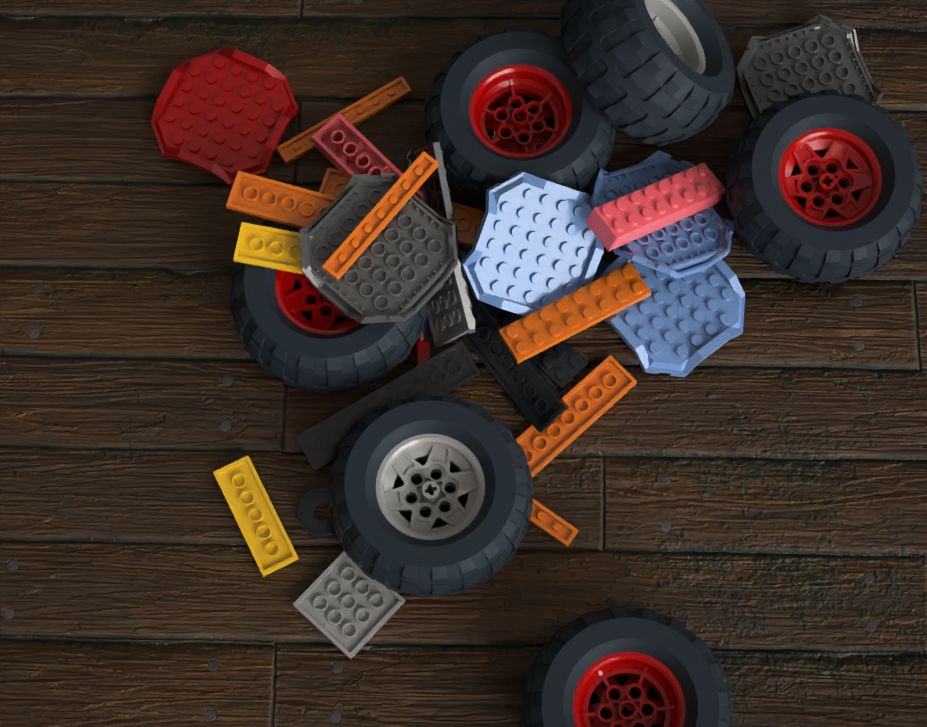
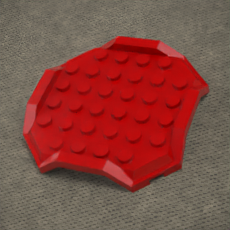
[151,49,299,187]

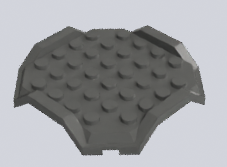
[736,14,884,120]
[300,173,458,324]

